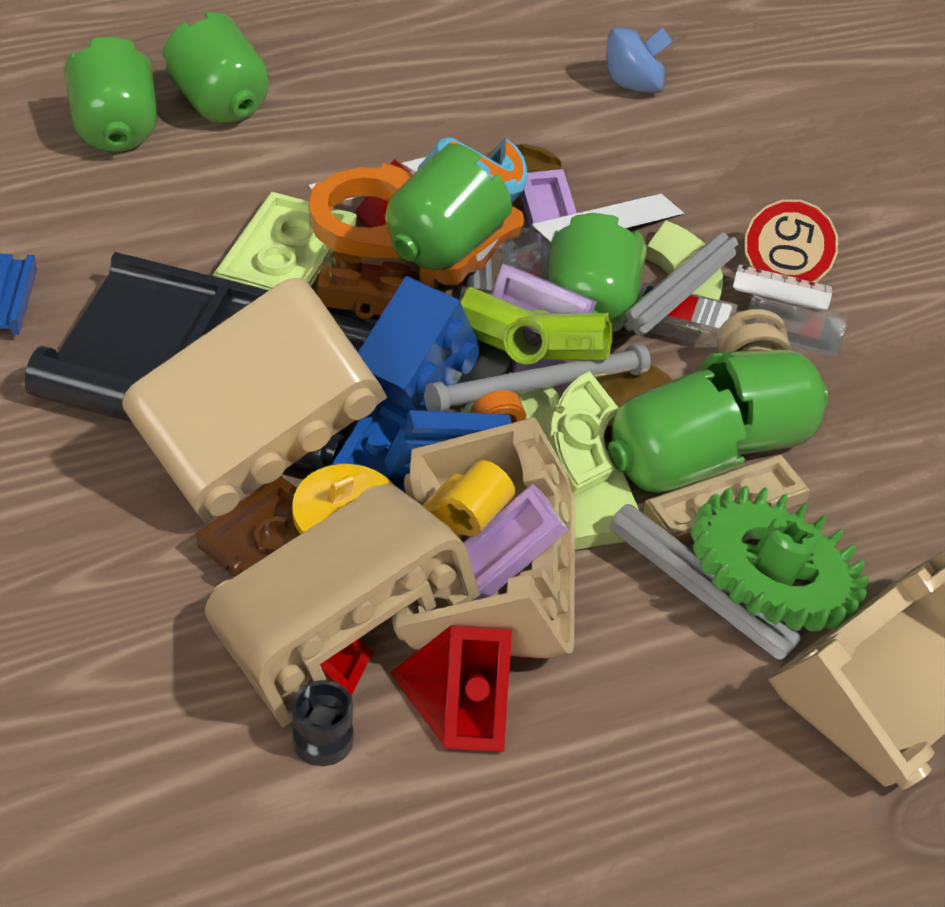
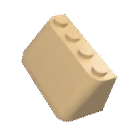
[122,278,387,524]

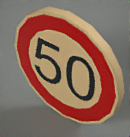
[744,199,838,283]

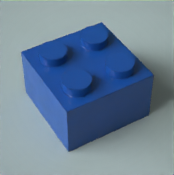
[358,276,480,412]

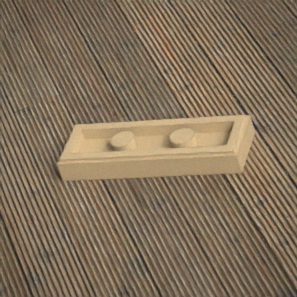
[643,454,810,545]

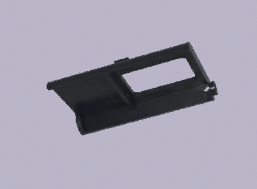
[24,252,379,472]

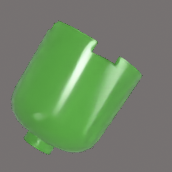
[162,12,269,124]
[63,37,157,153]
[385,144,512,270]
[546,213,647,334]
[700,350,828,455]
[608,370,746,494]

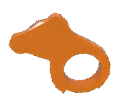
[309,162,524,290]

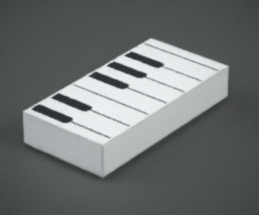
[733,265,832,311]

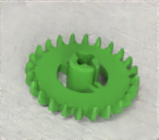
[691,486,869,631]

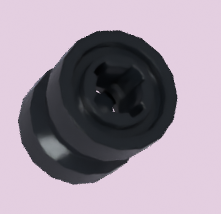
[291,680,354,767]

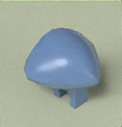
[606,27,673,94]

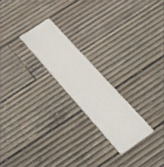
[531,194,684,242]

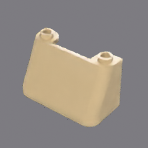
[392,417,575,658]
[205,484,480,728]
[768,550,945,790]

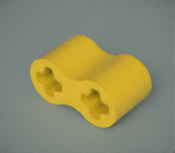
[422,460,515,539]

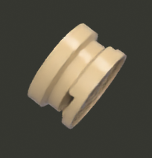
[716,309,792,353]

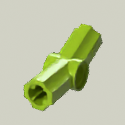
[461,287,612,365]

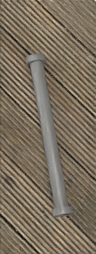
[424,344,651,412]

